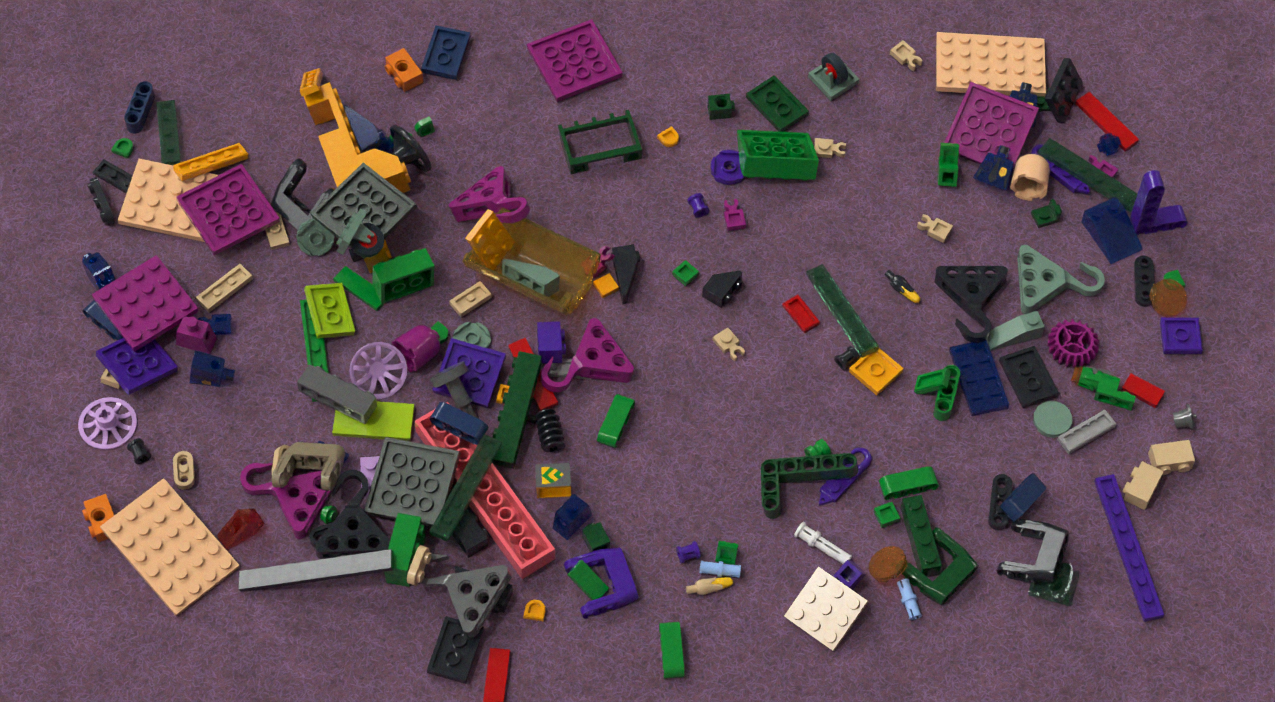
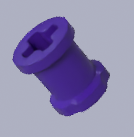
[687,193,710,218]
[676,541,701,564]

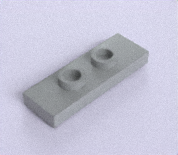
[1057,410,1116,454]

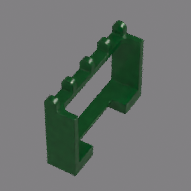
[558,109,642,174]

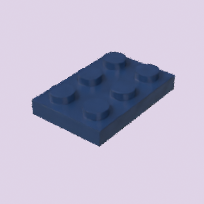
[421,25,471,80]

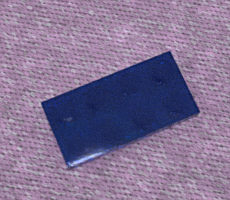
[949,339,1009,416]

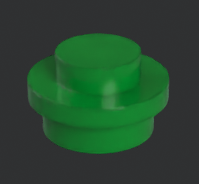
[320,505,338,524]

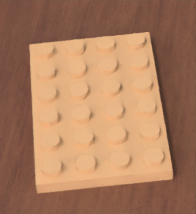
[936,32,1046,97]
[118,159,218,242]
[100,478,240,616]

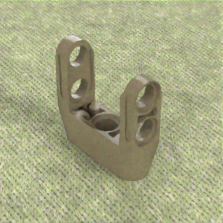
[272,442,345,491]

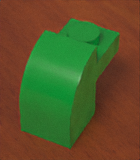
[937,143,959,187]

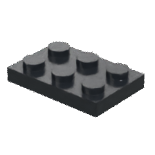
[1045,58,1083,123]
[999,346,1059,408]
[427,616,484,684]

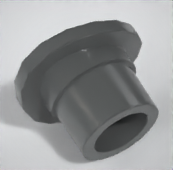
[1173,404,1197,431]

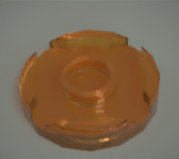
[1150,279,1187,317]
[868,546,907,582]

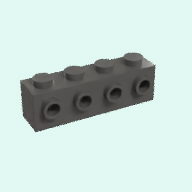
[297,364,377,424]

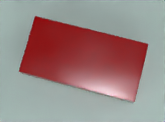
[782,295,820,333]
[1121,373,1165,408]

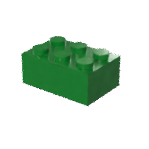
[373,248,435,304]
[385,513,426,587]

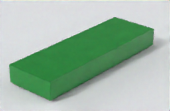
[333,266,384,311]

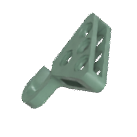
[1017,245,1105,314]

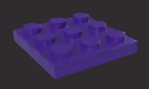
[96,338,178,395]
[433,338,506,408]

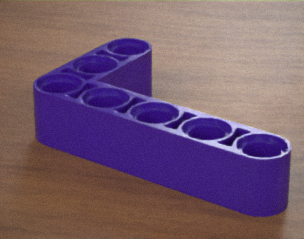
[1130,170,1188,235]

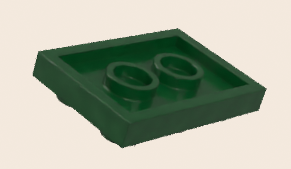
[746,75,809,132]

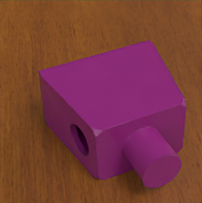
[176,316,217,354]

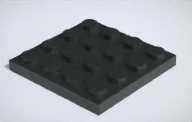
[310,162,417,259]
[364,437,461,528]

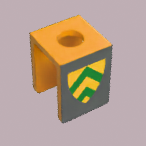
[535,463,571,498]

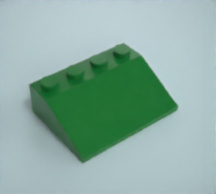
[737,130,819,181]

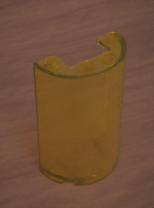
[463,207,601,316]

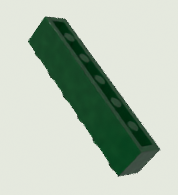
[488,351,542,469]

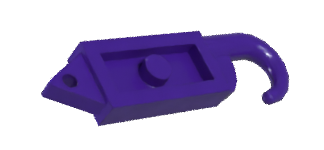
[1031,144,1090,194]
[819,448,872,506]

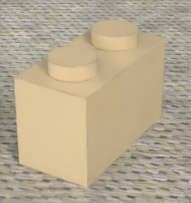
[1148,440,1195,475]
[1122,461,1164,510]

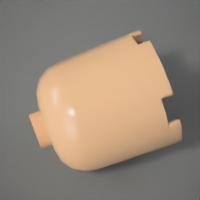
[1010,154,1050,201]

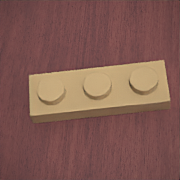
[196,264,253,312]

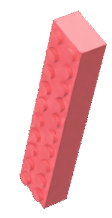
[415,402,555,579]

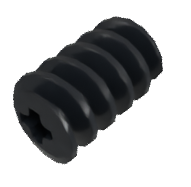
[535,409,566,452]

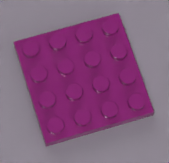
[527,19,623,102]
[944,82,1039,176]
[176,164,280,256]
[92,255,199,352]

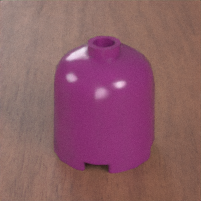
[391,325,440,372]

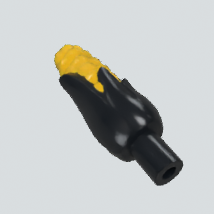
[885,270,920,303]

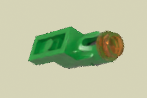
[1071,366,1136,411]

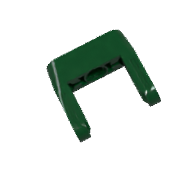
[896,527,979,605]

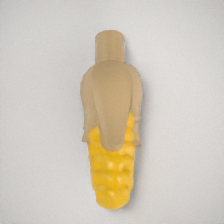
[686,577,733,595]

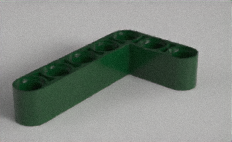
[761,453,859,519]

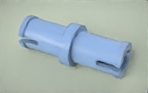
[699,561,741,578]
[897,579,922,620]

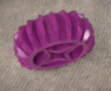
[1047,319,1100,368]

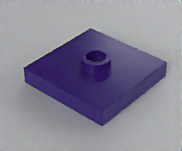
[1160,317,1203,354]

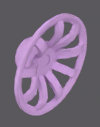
[349,342,407,399]
[78,397,137,450]

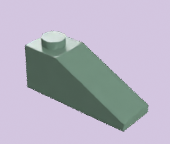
[502,259,560,300]
[984,311,1044,351]

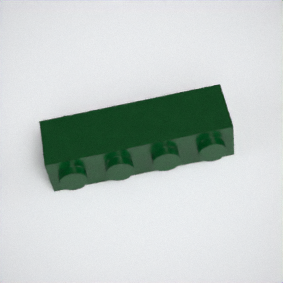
[900,495,942,577]

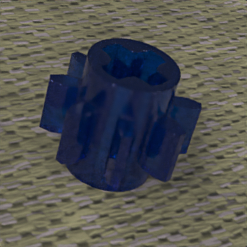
[1097,133,1121,156]

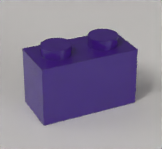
[537,322,566,364]

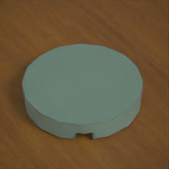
[296,219,334,256]
[453,322,491,349]
[1033,401,1072,438]

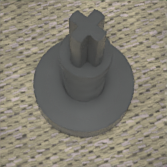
[430,361,477,418]

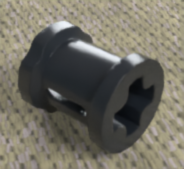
[834,346,860,371]
[127,438,151,465]

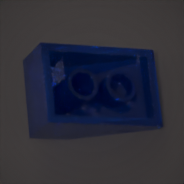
[344,105,393,154]
[1081,197,1143,264]

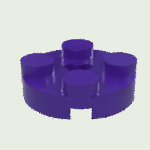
[711,150,745,185]

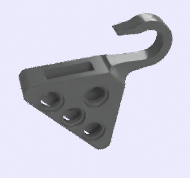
[421,553,512,637]

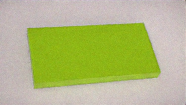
[332,401,415,441]

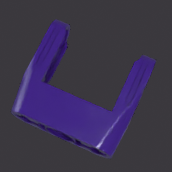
[564,547,638,619]

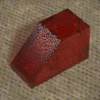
[217,508,265,550]

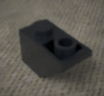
[702,270,743,308]

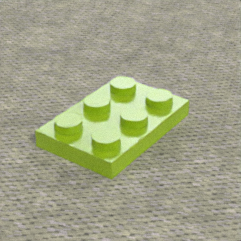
[304,283,355,339]

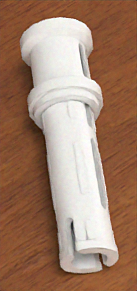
[794,521,852,564]

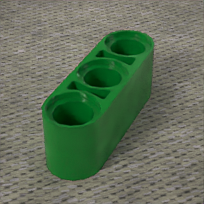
[933,365,960,421]
[597,394,635,448]
[879,466,939,500]
[659,622,684,679]

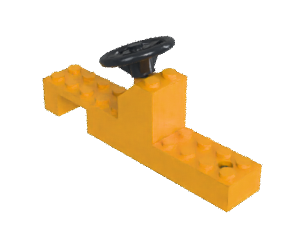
[304,82,432,273]

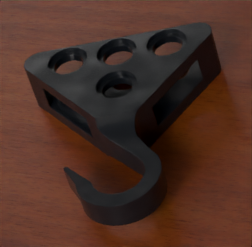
[934,266,1008,343]
[315,470,390,559]

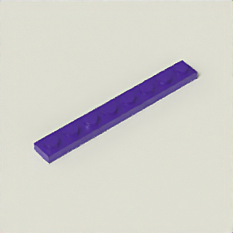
[1094,474,1164,622]

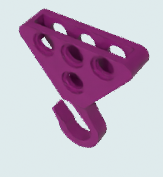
[449,166,530,223]
[541,318,634,392]
[240,463,336,539]

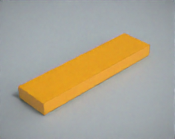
[299,68,323,96]
[173,143,248,181]

